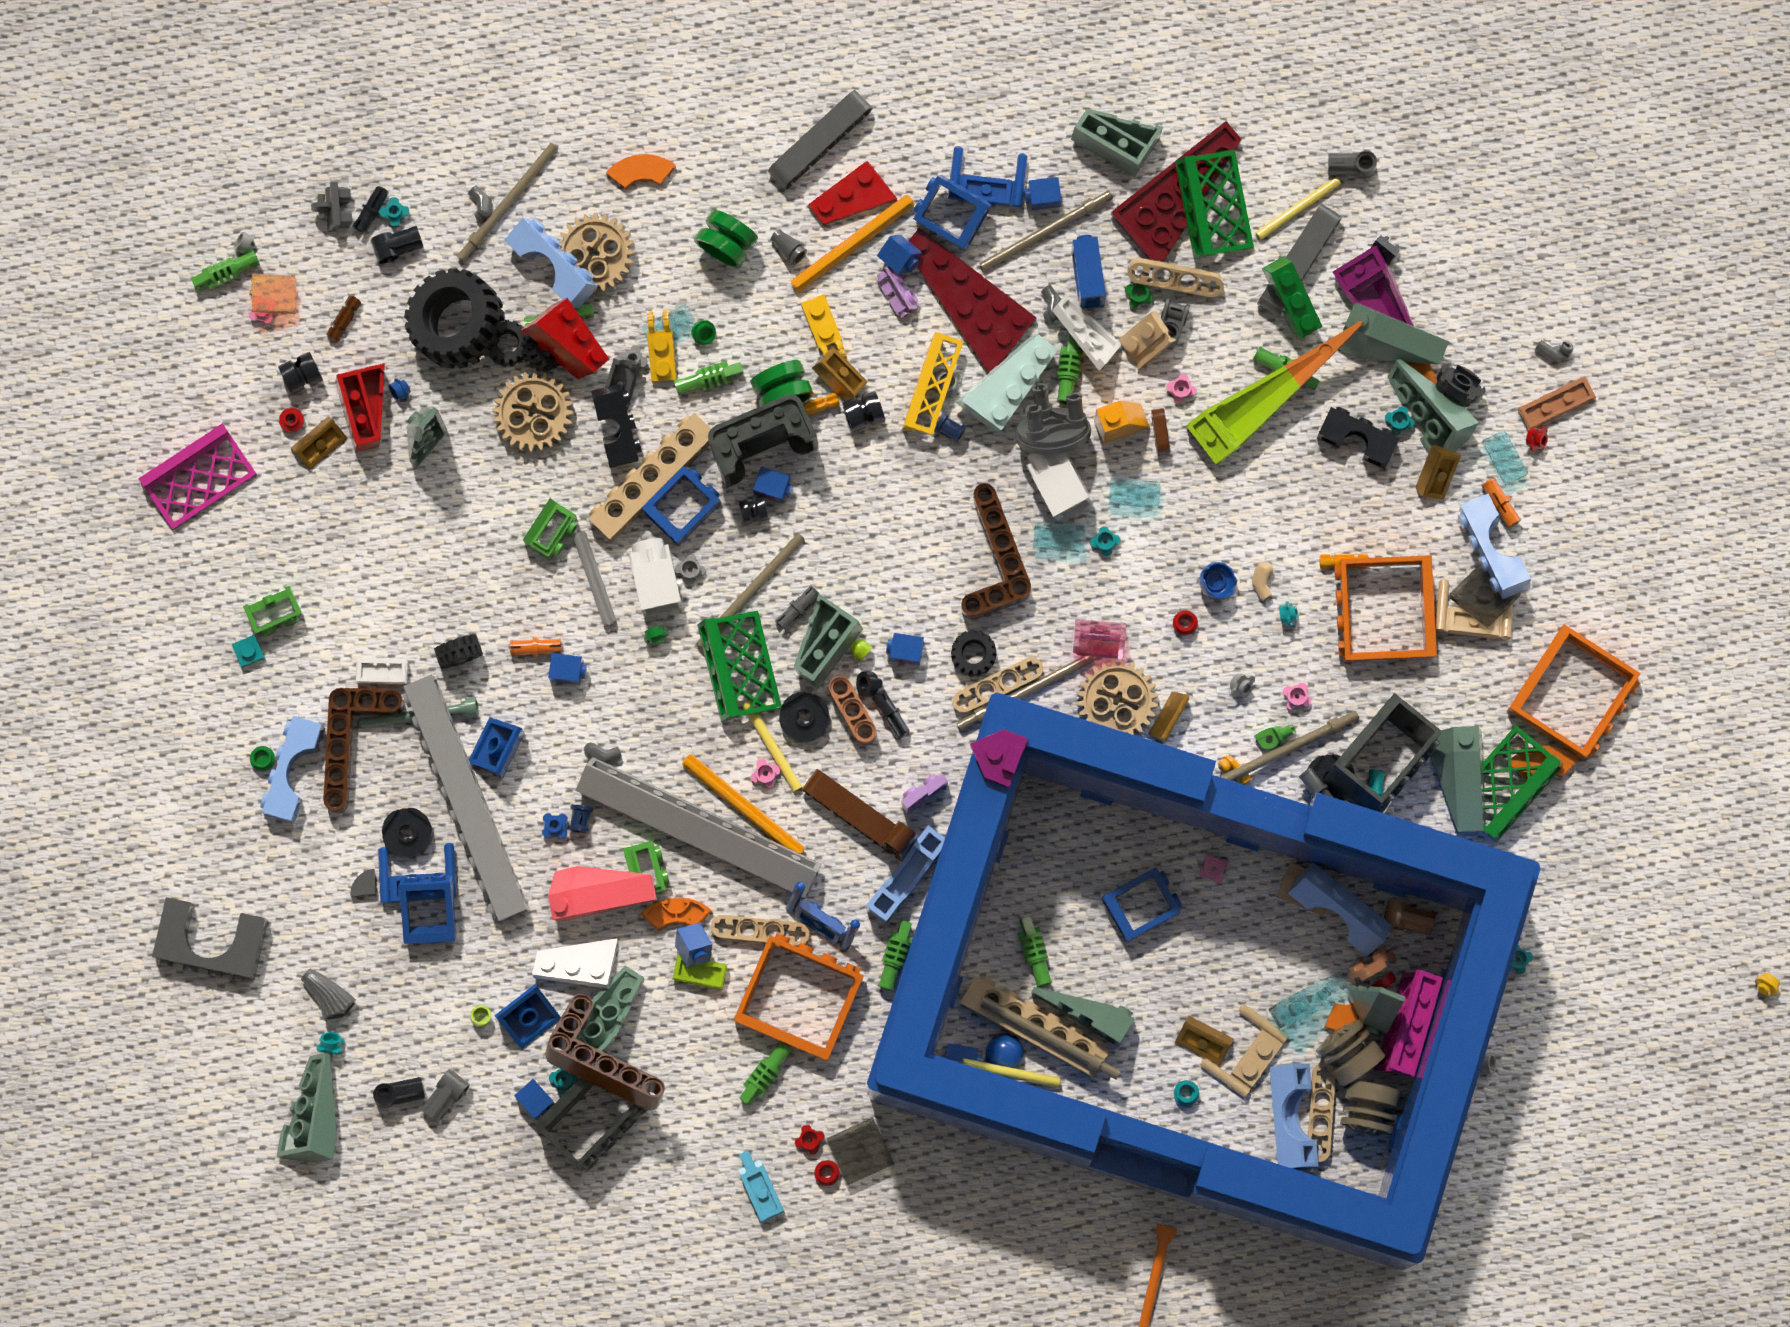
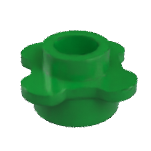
[1125,283,1153,308]

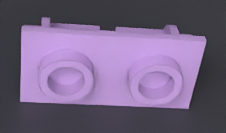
[877,267,920,318]

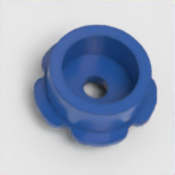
[388,378,411,402]

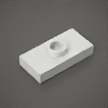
[356,658,408,685]

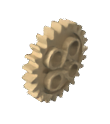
[560,213,636,294]
[492,371,574,453]
[1076,659,1158,735]

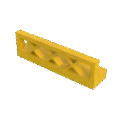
[902,332,964,436]

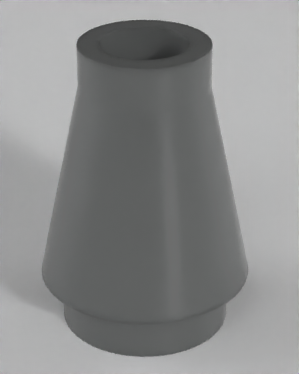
[770,229,807,265]

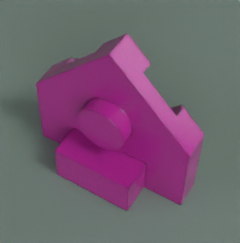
[970,729,1028,788]

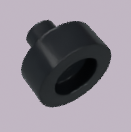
[856,671,883,697]

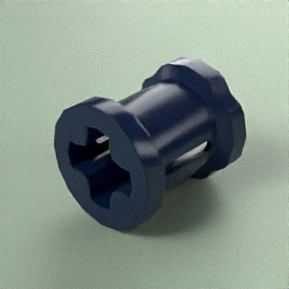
[934,413,967,445]
[567,804,593,834]

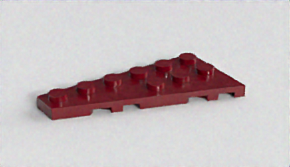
[1111,121,1242,262]
[909,228,1037,374]

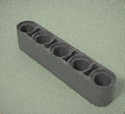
[768,90,873,190]
[1257,203,1342,317]

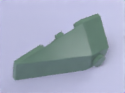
[1339,303,1450,365]
[1387,359,1479,452]
[406,407,448,469]
[1431,726,1484,833]
[277,1053,337,1163]

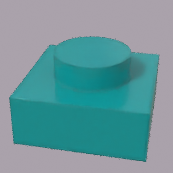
[232,634,265,668]

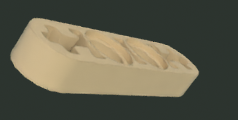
[1128,258,1223,297]
[952,657,1043,714]
[711,915,810,947]
[1308,1062,1336,1163]

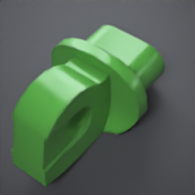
[1254,725,1296,749]

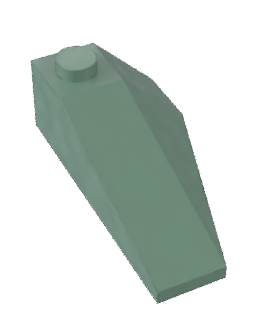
[566,966,644,1061]
[1347,985,1405,1037]
[1031,987,1135,1047]

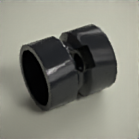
[278,351,323,395]
[842,391,886,433]

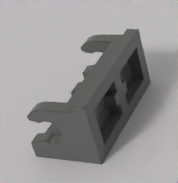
[605,356,642,411]

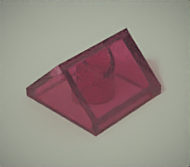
[1073,619,1126,659]

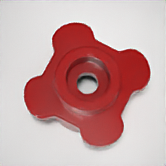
[1526,426,1548,452]
[795,1125,825,1155]

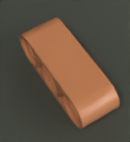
[829,676,877,746]

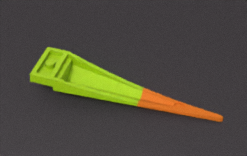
[1186,321,1363,465]

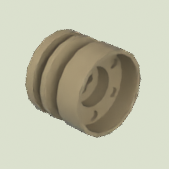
[1316,1019,1385,1086]
[1340,1080,1401,1136]

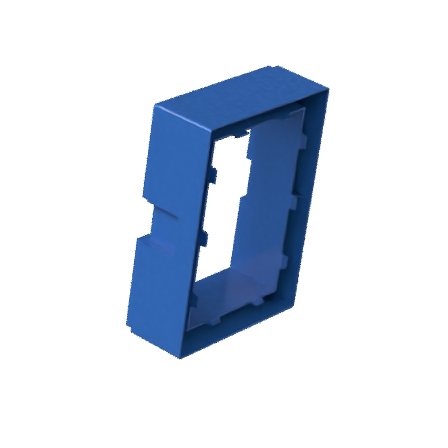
[867,693,1541,1270]

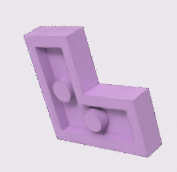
[901,773,948,814]

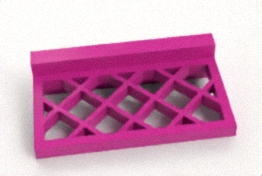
[138,423,256,529]
[1374,970,1443,1076]

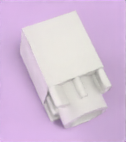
[1026,452,1094,522]
[629,538,683,617]

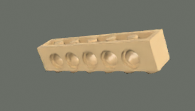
[588,413,711,544]
[960,975,1110,1080]

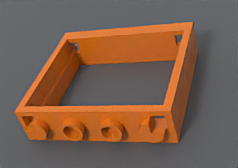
[1334,555,1437,661]
[1507,624,1641,761]
[733,933,864,1061]

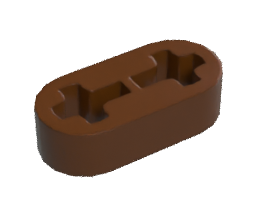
[1151,408,1170,456]

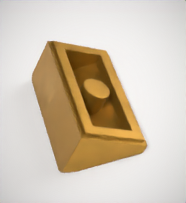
[812,347,868,401]
[291,416,348,470]
[1416,445,1461,500]
[1148,691,1189,743]
[1175,1015,1234,1065]

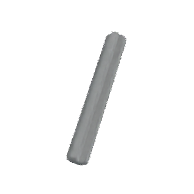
[573,531,616,627]

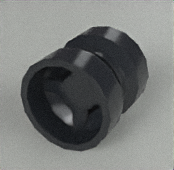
[739,496,769,525]

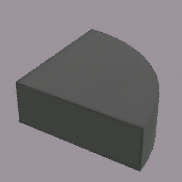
[350,869,377,897]

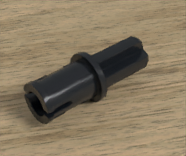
[352,186,389,235]
[872,690,910,739]

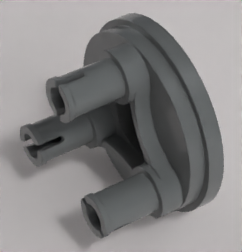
[1016,383,1091,455]

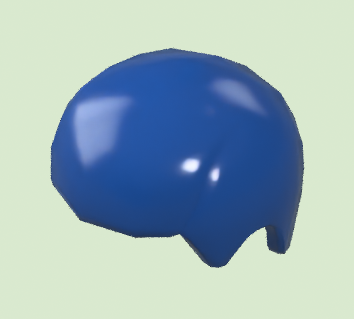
[1199,562,1238,600]
[985,1033,1024,1069]

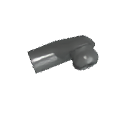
[468,185,492,222]
[1041,285,1061,323]
[1534,340,1574,362]
[584,742,622,763]

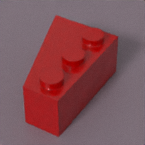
[520,298,610,380]
[335,363,385,453]

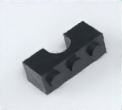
[591,384,642,468]
[1317,407,1400,470]

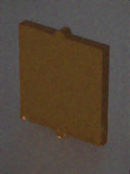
[249,274,298,314]

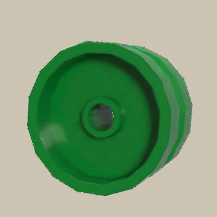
[694,209,758,269]
[750,360,814,406]

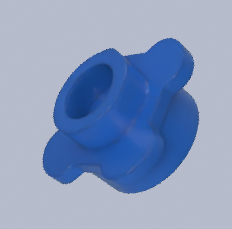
[542,813,568,839]

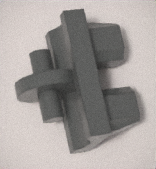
[311,182,352,232]

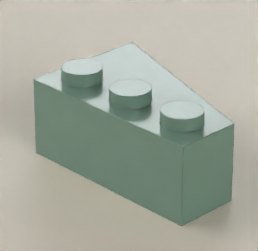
[1071,108,1163,177]
[793,594,863,689]

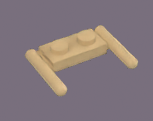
[1435,579,1514,640]
[1200,1005,1289,1098]

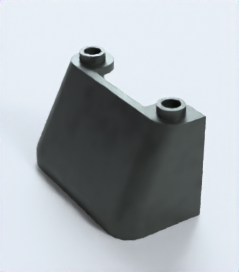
[708,395,819,488]

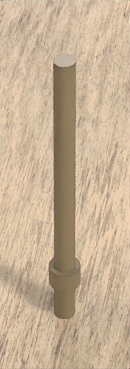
[457,143,558,262]
[979,190,1113,272]
[696,533,805,649]
[956,653,1094,731]
[1221,711,1359,781]
[981,997,1121,1080]

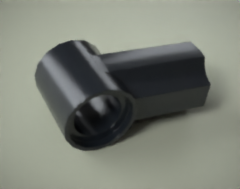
[370,226,424,264]
[373,1077,425,1108]

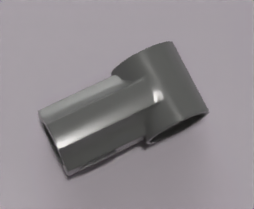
[1328,150,1377,179]
[421,1069,470,1123]

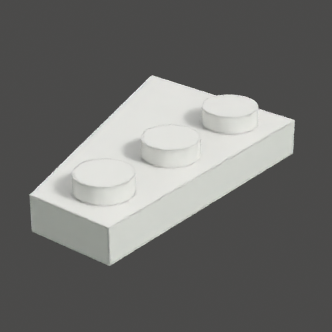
[1052,294,1122,371]
[532,939,618,989]

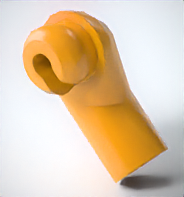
[1218,756,1252,785]

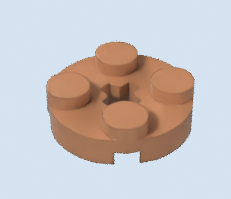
[1347,946,1397,984]

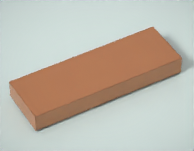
[1517,376,1596,431]

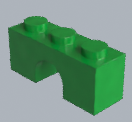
[1262,257,1323,338]

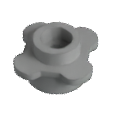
[618,345,648,368]
[934,369,961,397]
[675,555,705,585]
[1230,673,1255,698]

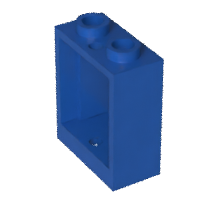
[913,175,992,249]
[1071,234,1106,309]
[642,466,721,547]
[1102,867,1182,943]
[399,872,457,944]

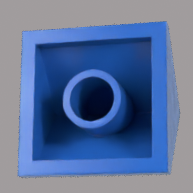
[469,717,525,779]
[494,984,561,1050]

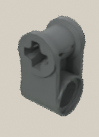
[1161,298,1190,349]

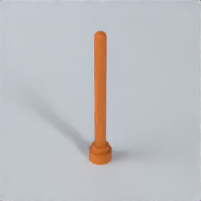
[1138,1224,1177,1327]

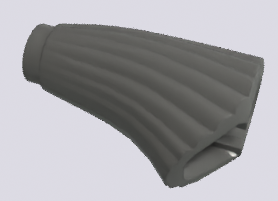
[301,968,356,1020]

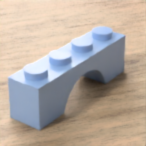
[504,218,598,308]
[1458,494,1531,600]
[260,716,325,824]
[866,825,945,925]
[1288,863,1392,956]
[1270,1063,1319,1169]

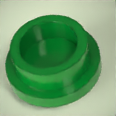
[691,320,716,345]
[644,625,669,646]
[250,746,275,771]

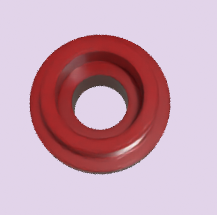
[279,407,304,433]
[1172,610,1198,636]
[814,1160,840,1186]

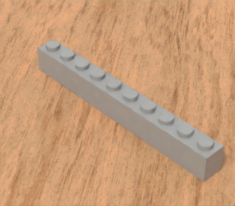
[402,675,530,922]
[575,757,822,898]

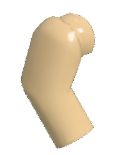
[1252,562,1273,601]

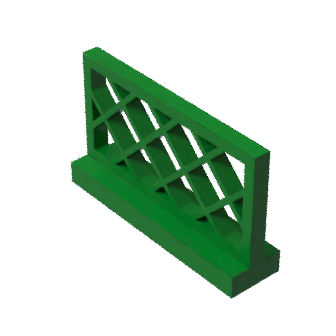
[1175,150,1254,259]
[697,610,782,722]
[1483,725,1564,842]

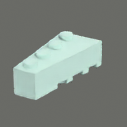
[955,334,1058,432]

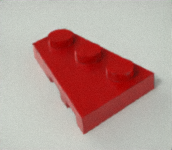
[808,161,898,226]

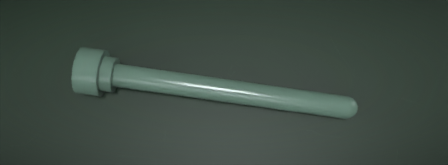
[357,697,479,728]

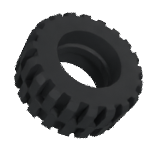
[404,268,505,369]

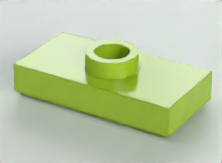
[672,954,728,990]

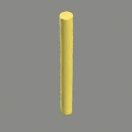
[1255,176,1341,240]
[742,701,802,792]
[961,1058,1060,1088]

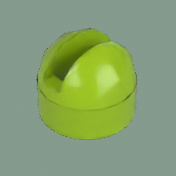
[850,639,872,662]
[470,1005,491,1027]

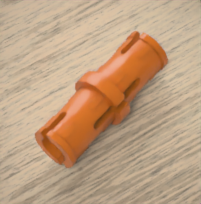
[1481,478,1522,528]
[510,637,562,657]

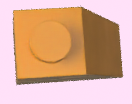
[1094,401,1150,445]

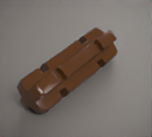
[326,295,361,342]

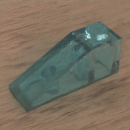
[1268,972,1348,1032]

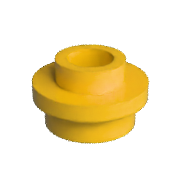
[1755,973,1780,996]

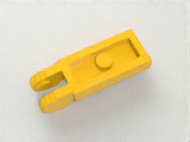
[801,294,847,359]
[647,310,677,382]

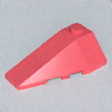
[548,866,657,921]

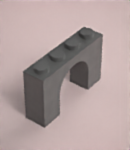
[152,897,268,983]

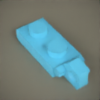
[739,1151,785,1223]

